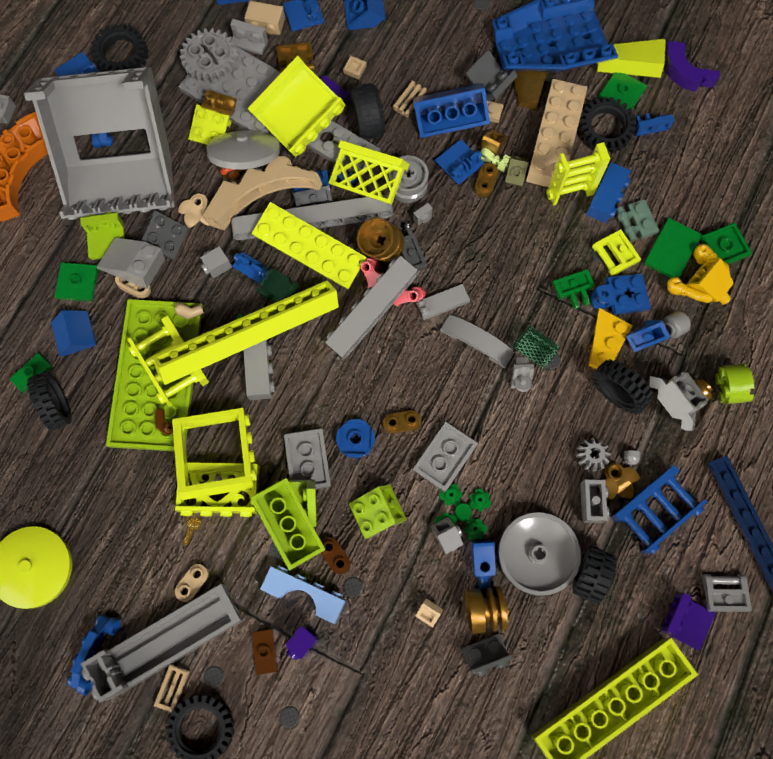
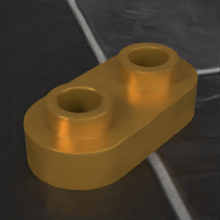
[475,163,498,198]
[383,410,421,434]

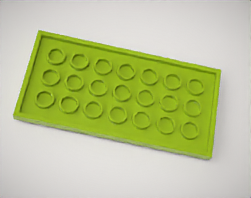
[106,299,203,451]

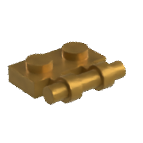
[276,41,315,73]

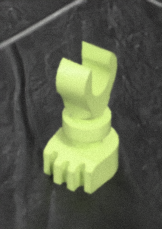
[480,148,511,172]

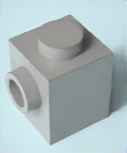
[200,246,232,279]
[431,517,464,554]

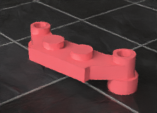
[361,258,426,307]

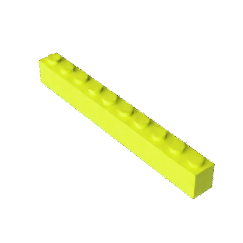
[152,280,339,385]

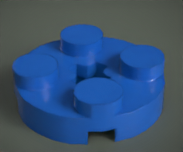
[336,419,375,459]

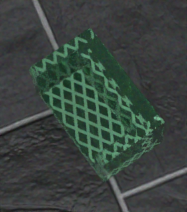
[514,325,561,370]

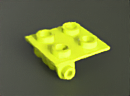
[189,104,232,144]

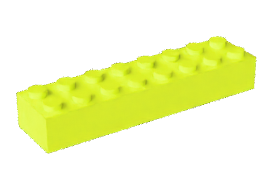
[531,638,698,759]

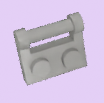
[702,574,752,612]

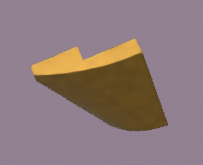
[514,71,547,110]

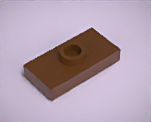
[252,629,278,675]

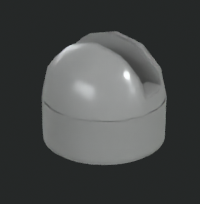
[624,451,641,465]

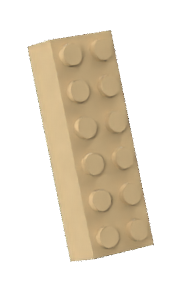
[526,79,588,187]

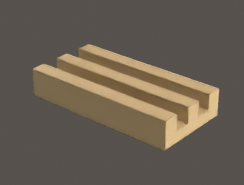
[393,80,427,118]
[154,664,190,712]

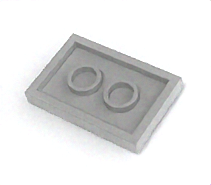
[413,422,478,492]
[284,429,331,489]

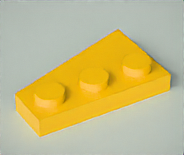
[589,308,633,370]

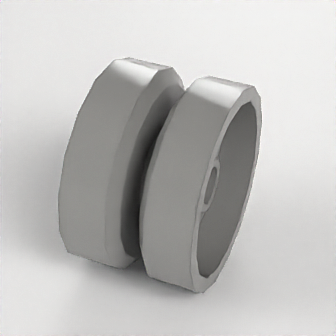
[388,155,429,203]

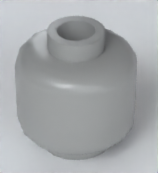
[662,311,691,339]

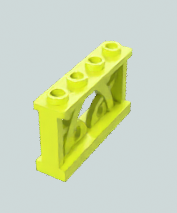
[175,463,260,517]

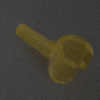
[183,518,201,546]

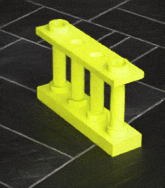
[546,142,610,206]
[127,315,210,407]

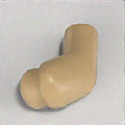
[175,302,204,319]

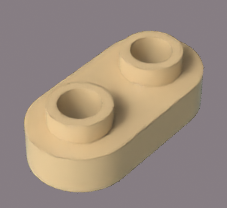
[115,277,151,299]
[175,564,209,602]

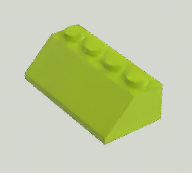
[250,478,325,571]

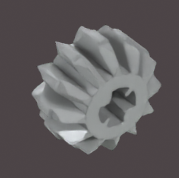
[576,438,611,472]

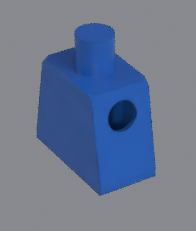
[470,539,496,588]

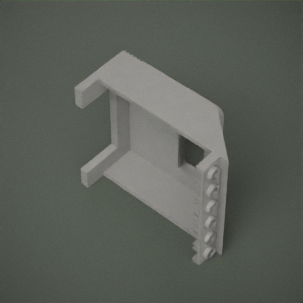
[24,67,175,220]

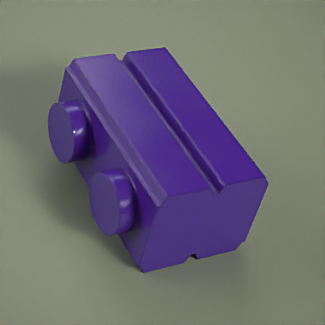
[286,627,320,660]

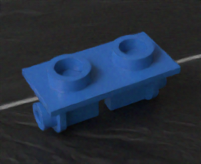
[232,252,272,285]

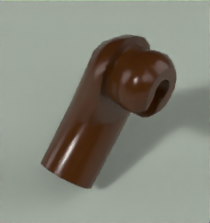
[155,409,173,435]

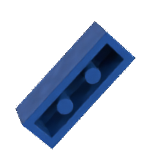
[586,162,631,223]

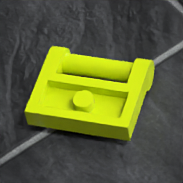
[592,229,641,277]

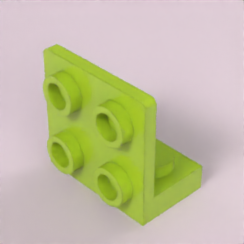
[275,480,316,527]
[349,484,407,539]

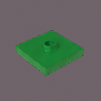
[599,72,647,110]
[700,222,753,265]
[54,263,99,302]

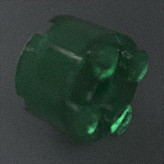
[256,268,300,302]

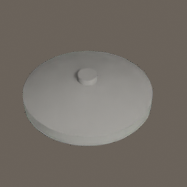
[206,130,280,169]
[498,513,581,596]

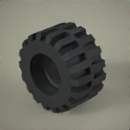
[572,546,617,604]

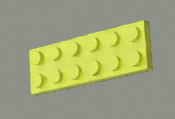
[252,202,367,290]

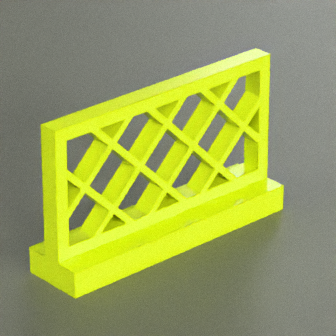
[329,140,410,205]

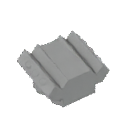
[649,372,708,431]

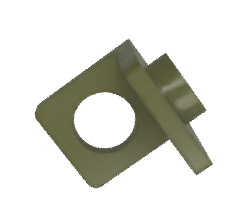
[505,155,529,186]

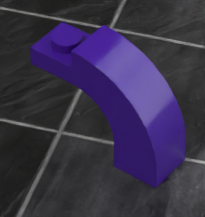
[664,41,720,91]

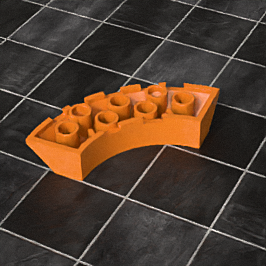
[0,112,48,222]

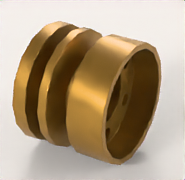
[357,218,405,262]
[465,586,509,634]

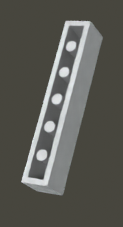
[325,256,419,359]

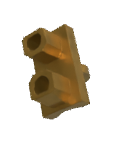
[201,89,237,116]

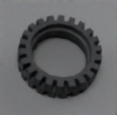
[27,371,72,431]

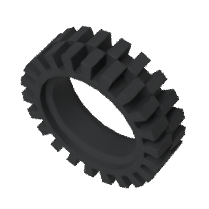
[91,24,149,72]
[578,97,636,154]
[592,359,653,415]
[165,694,235,759]

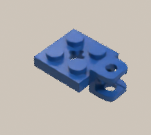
[590,274,651,315]

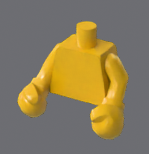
[667,244,733,305]

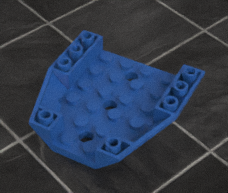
[492,0,618,72]

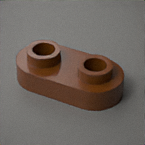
[321,537,351,575]

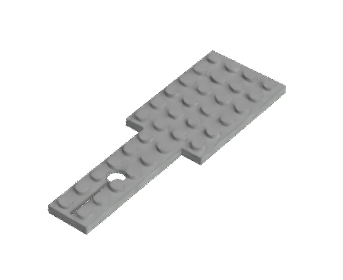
[178,47,381,178]

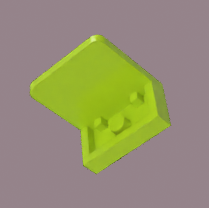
[80,212,125,260]

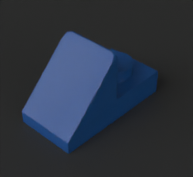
[626,320,671,352]

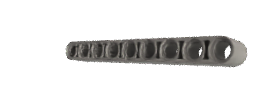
[231,195,394,240]

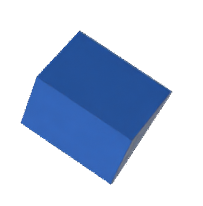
[51,310,97,357]

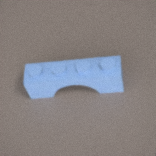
[260,565,346,624]

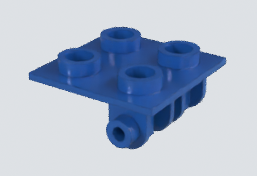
[283,0,325,32]
[54,52,99,76]
[435,139,485,185]

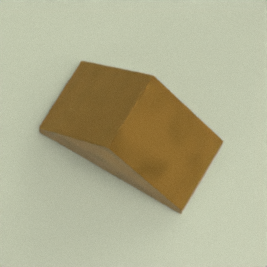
[480,129,508,156]

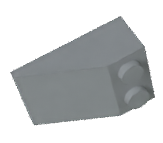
[97,238,165,289]

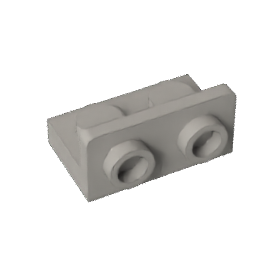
[230,19,268,55]

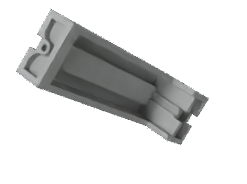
[81,584,244,703]

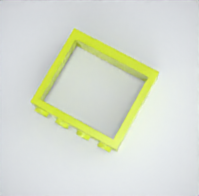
[172,408,257,500]

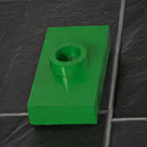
[9,353,52,393]

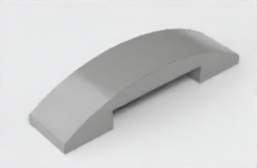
[440,315,515,368]

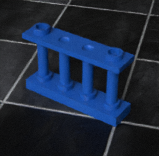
[611,465,707,555]

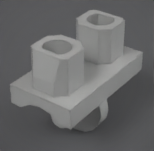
[511,357,534,392]

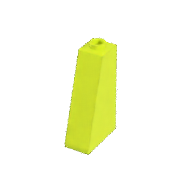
[597,39,666,78]

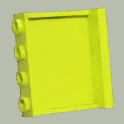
[248,56,345,157]

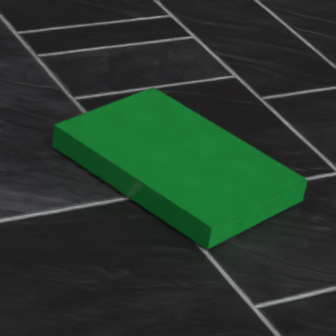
[644,218,702,278]

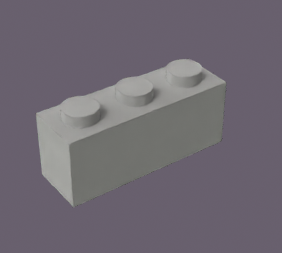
[244,340,275,401]

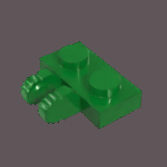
[552,269,595,310]

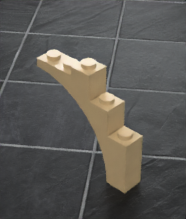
[203,156,322,230]

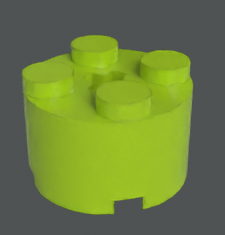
[715,363,754,404]

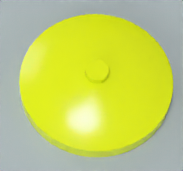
[0,527,72,609]

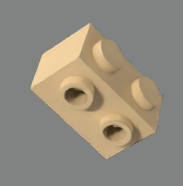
[245,1,285,35]

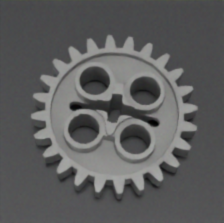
[180,28,238,82]

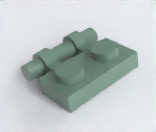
[616,199,659,242]

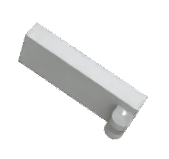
[416,284,470,321]

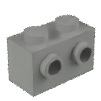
[580,480,609,523]

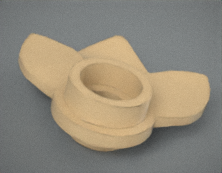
[178,194,209,228]

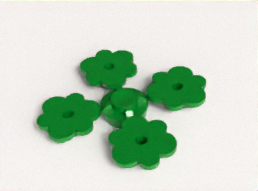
[435,484,491,541]

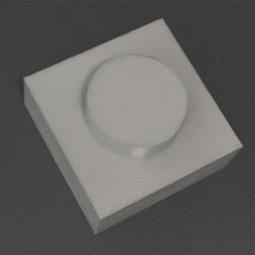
[413,203,433,226]

